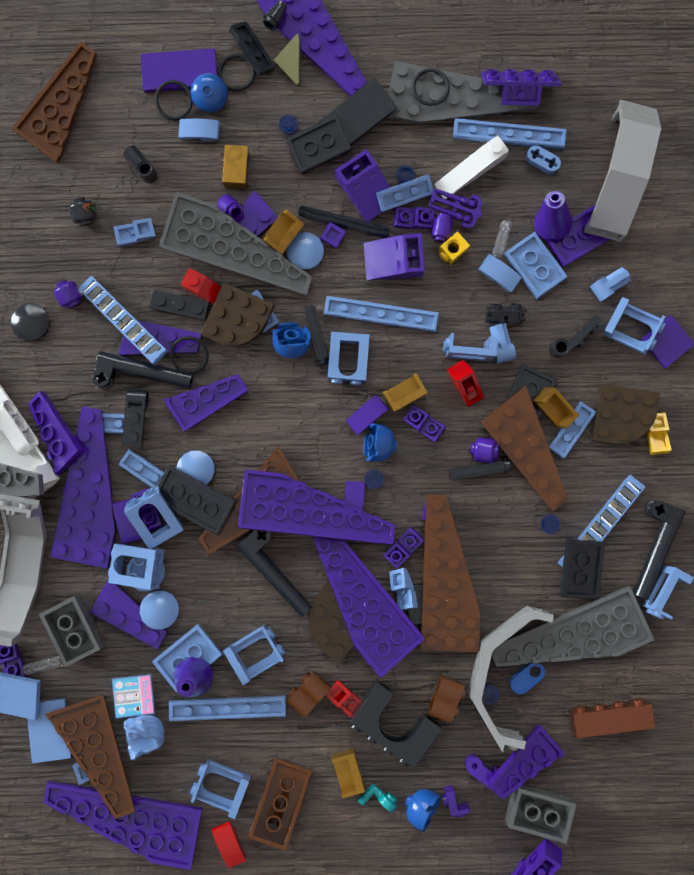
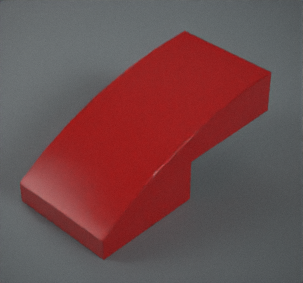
[326,680,361,717]
[212,821,246,869]

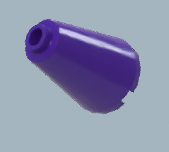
[534,191,573,240]
[174,657,213,697]

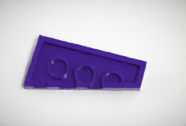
[90,578,168,649]

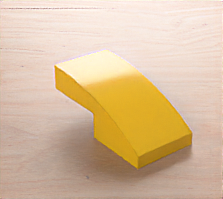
[647,412,672,455]

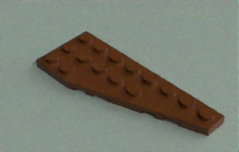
[420,494,480,652]

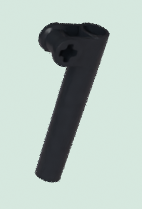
[92,351,193,390]
[633,500,686,600]
[236,530,312,618]

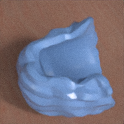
[124,715,165,760]

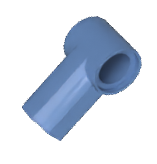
[590,267,631,302]
[489,324,516,364]

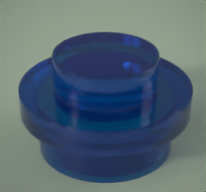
[279,115,298,134]
[396,165,415,184]
[365,470,384,489]
[541,515,560,534]
[482,684,499,704]

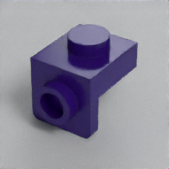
[442,785,470,818]

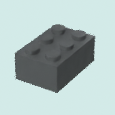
[39,594,106,667]
[504,784,577,844]

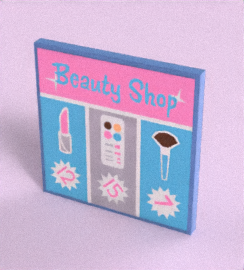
[112,674,155,718]

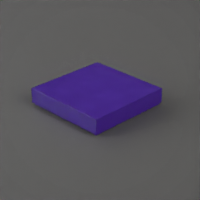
[640,315,694,368]

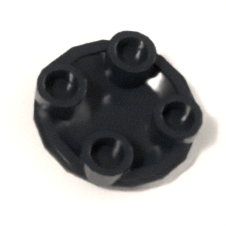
[11,304,49,341]

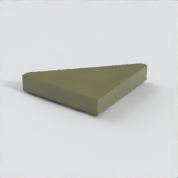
[274,34,301,86]

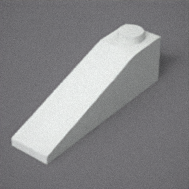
[434,136,509,200]

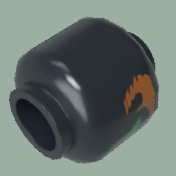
[69,197,97,226]

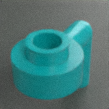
[358,784,398,813]

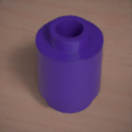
[217,194,243,220]
[431,213,453,243]

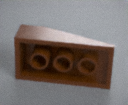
[247,757,312,851]

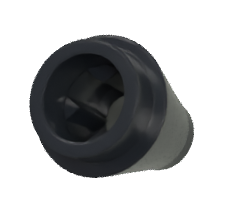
[263,0,287,31]

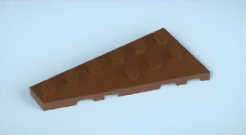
[12,41,97,164]
[480,386,568,511]
[198,446,300,555]
[45,694,136,819]

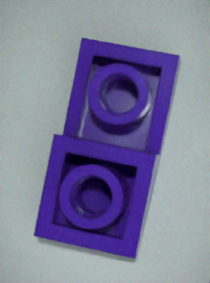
[393,207,434,229]
[346,395,389,435]
[403,404,446,443]
[130,488,164,531]
[112,499,141,544]
[383,526,424,569]
[0,643,27,678]

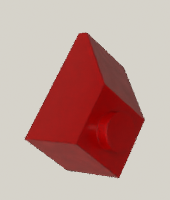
[180,268,221,305]
[447,360,484,407]

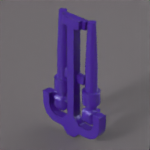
[428,188,482,228]

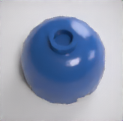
[190,73,228,113]
[272,322,311,359]
[363,423,397,462]
[405,789,441,832]

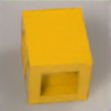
[439,231,470,265]

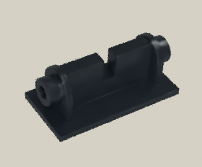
[486,303,527,324]

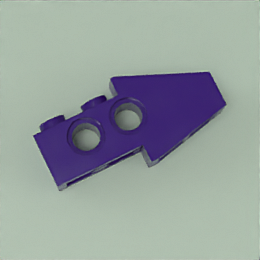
[511,838,562,875]

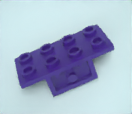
[481,69,561,106]

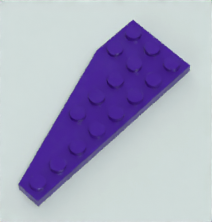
[257,0,367,96]
[50,406,117,568]
[238,469,395,545]
[312,536,425,678]
[43,781,203,870]

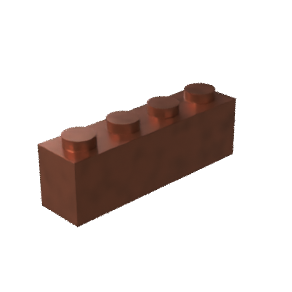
[569,698,655,738]

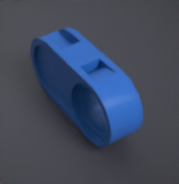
[509,663,545,694]

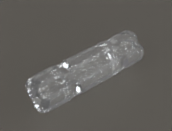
[492,220,512,257]
[23,656,63,675]

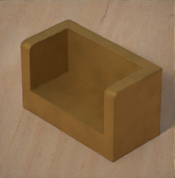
[222,145,250,189]
[261,209,304,254]
[382,373,428,413]
[532,387,579,429]
[331,748,365,799]

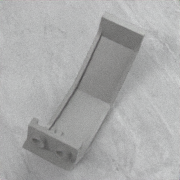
[584,99,661,242]
[0,494,47,647]
[468,606,554,752]

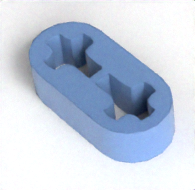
[526,146,561,174]

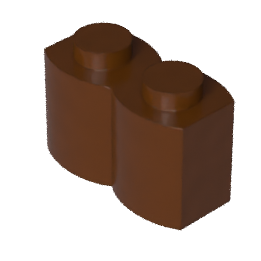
[287,671,331,718]
[428,675,466,723]

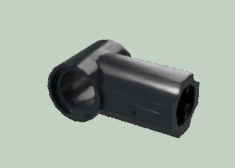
[123,145,157,183]

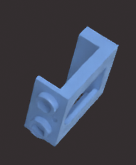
[603,297,666,354]
[328,332,370,385]
[443,333,498,362]
[124,487,183,549]
[108,544,165,590]
[642,565,694,620]
[223,624,286,685]
[190,759,251,819]

